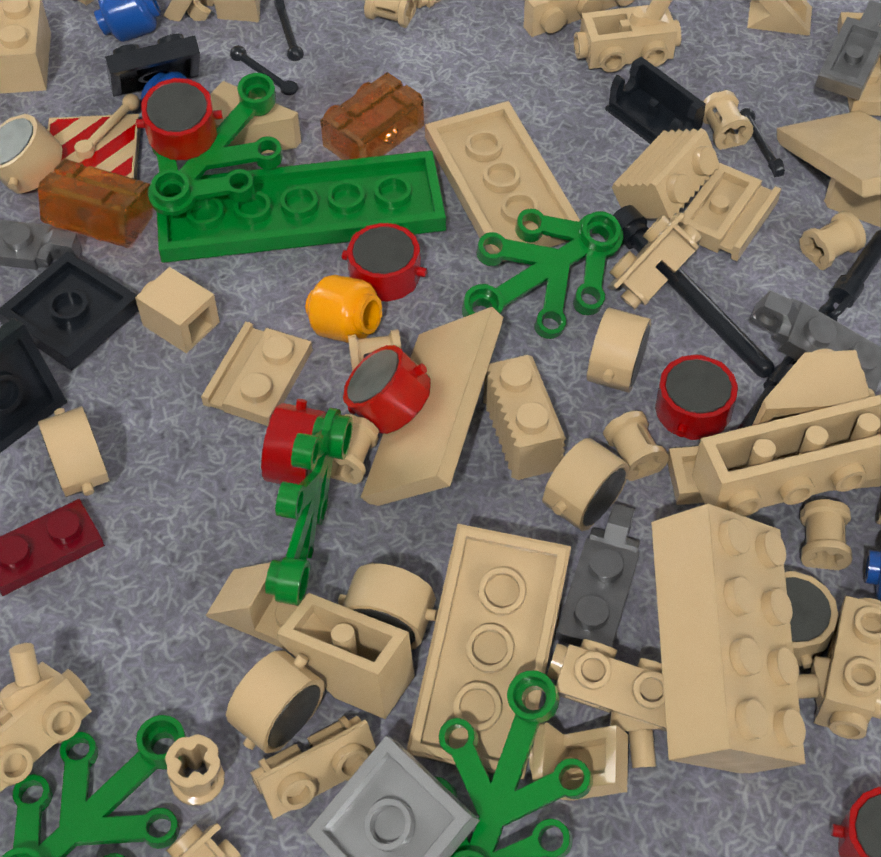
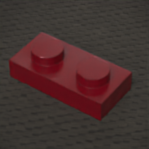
[0,498,105,596]

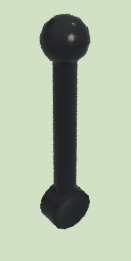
[274,0,304,61]
[230,45,298,95]
[740,108,785,178]

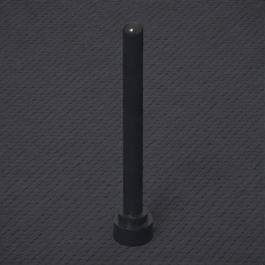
[613,205,775,378]

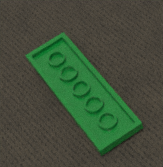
[157,150,446,263]

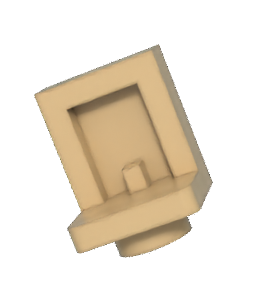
[529,723,628,800]

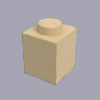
[135,267,220,354]

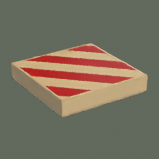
[41,114,141,192]

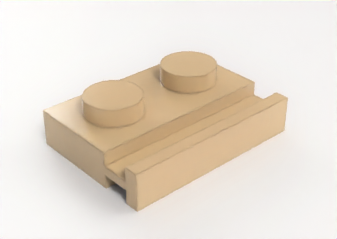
[678,163,781,261]
[201,321,313,426]

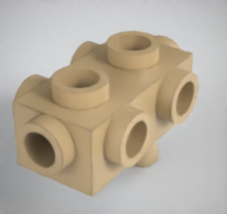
[574,0,681,72]
[797,596,881,739]
[547,639,667,768]
[0,643,92,792]

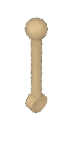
[74,93,140,159]

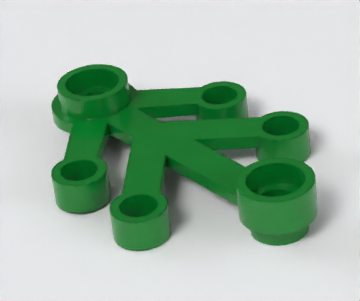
[148,73,283,216]
[462,209,623,339]
[265,407,353,606]
[434,670,593,857]
[1,715,186,857]

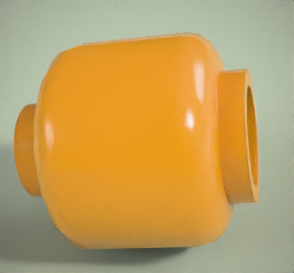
[305,275,382,343]

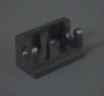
[605,56,706,144]

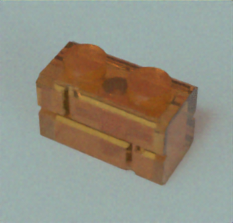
[320,72,424,160]
[38,159,153,248]

